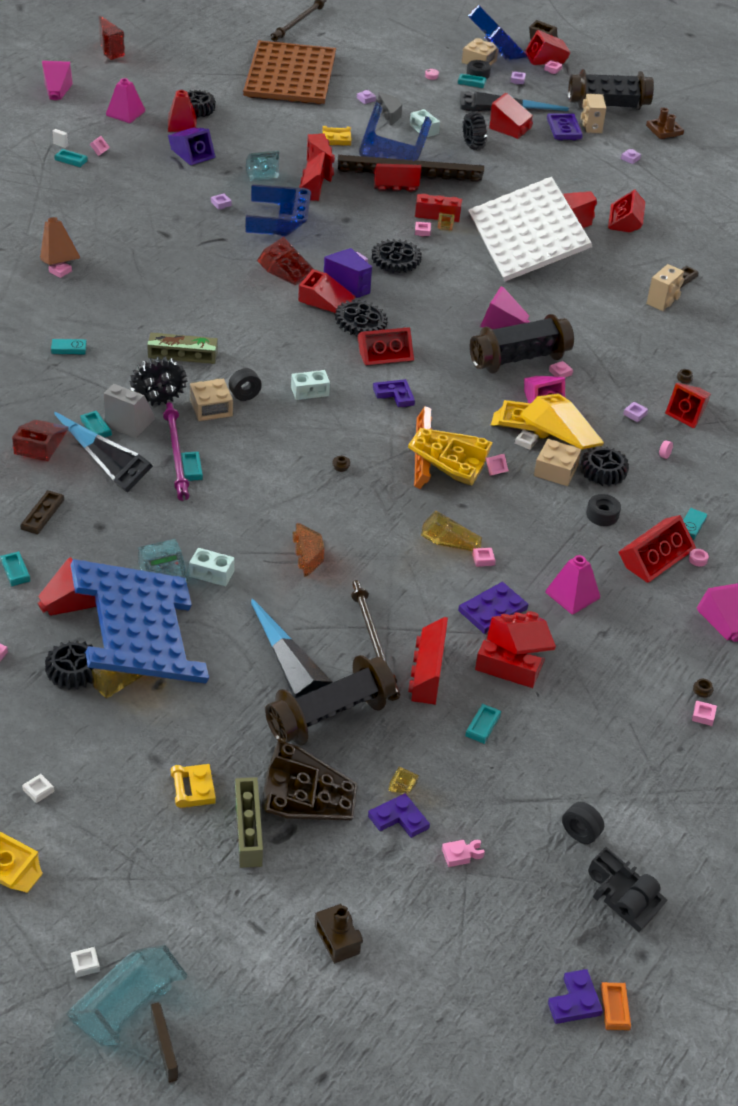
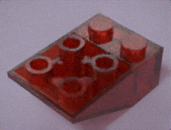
[99,16,125,60]
[257,237,314,285]
[12,419,69,461]

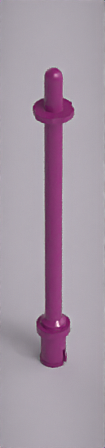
[163,402,189,501]

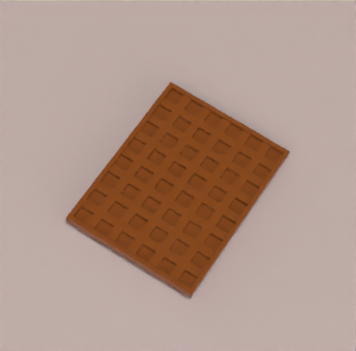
[243,40,336,104]

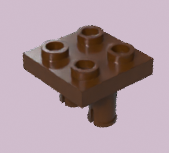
[646,107,684,139]

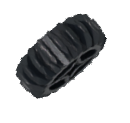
[186,90,216,117]
[462,111,487,150]
[580,446,629,487]
[45,640,101,690]

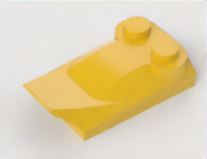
[491,400,551,438]
[0,832,43,893]

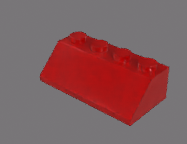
[618,515,696,582]
[408,617,448,705]

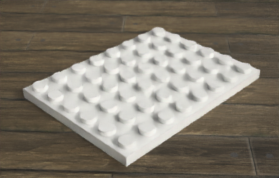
[468,177,592,282]

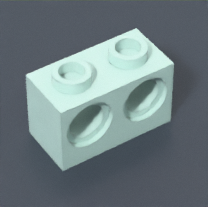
[410,109,440,138]
[291,370,330,400]
[189,548,234,587]

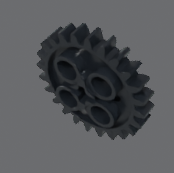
[371,239,422,273]
[335,299,388,337]
[129,356,188,406]

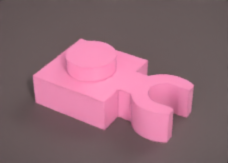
[442,840,485,867]

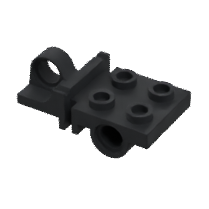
[588,847,668,933]

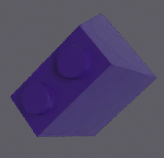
[168,128,216,165]
[324,248,372,298]

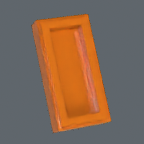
[600,982,631,1030]

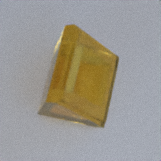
[437,213,455,230]

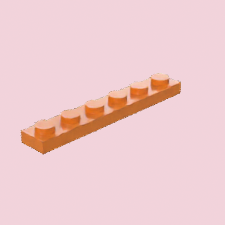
[414,406,432,489]

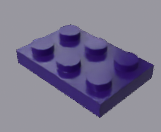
[547,113,583,141]
[458,582,529,634]

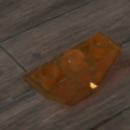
[292,523,325,577]

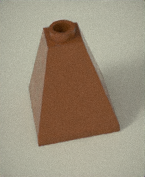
[40,217,80,265]

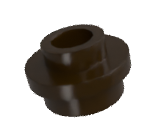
[677,369,694,384]
[332,455,350,472]
[693,678,714,698]

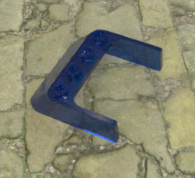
[468,5,528,60]
[359,102,432,160]
[245,184,311,236]

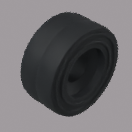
[466,60,491,80]
[228,368,262,401]
[586,494,621,526]
[562,802,605,844]

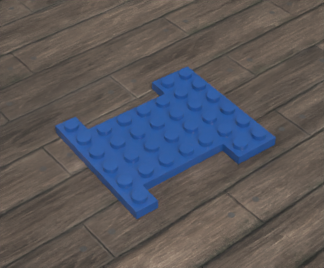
[71,559,209,683]

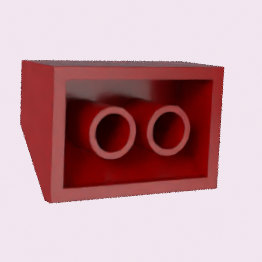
[299,152,325,201]
[374,164,421,192]
[608,189,646,233]
[415,194,462,222]
[358,327,414,366]
[486,611,556,655]
[475,640,545,688]

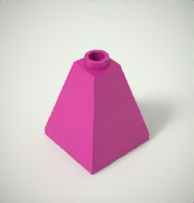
[42,60,73,100]
[106,78,145,123]
[480,286,530,329]
[524,376,565,403]
[545,555,600,615]
[697,583,738,642]

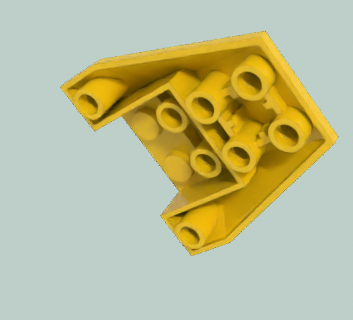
[520,394,604,450]
[408,428,493,486]

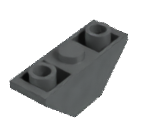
[376,92,402,125]

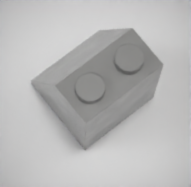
[104,384,155,438]

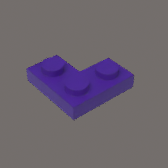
[373,379,415,407]
[368,793,430,838]
[548,969,603,1024]

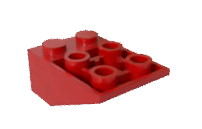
[307,133,335,182]
[298,269,356,313]

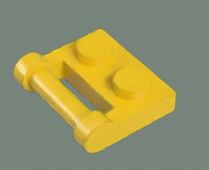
[322,126,351,146]
[170,764,216,808]

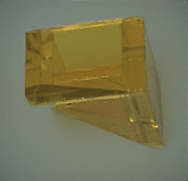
[388,766,419,793]

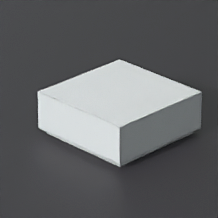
[53,129,68,148]
[515,430,539,450]
[22,774,54,803]
[71,947,100,978]

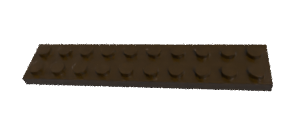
[338,155,484,182]

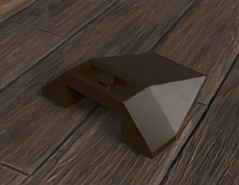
[261,740,357,821]

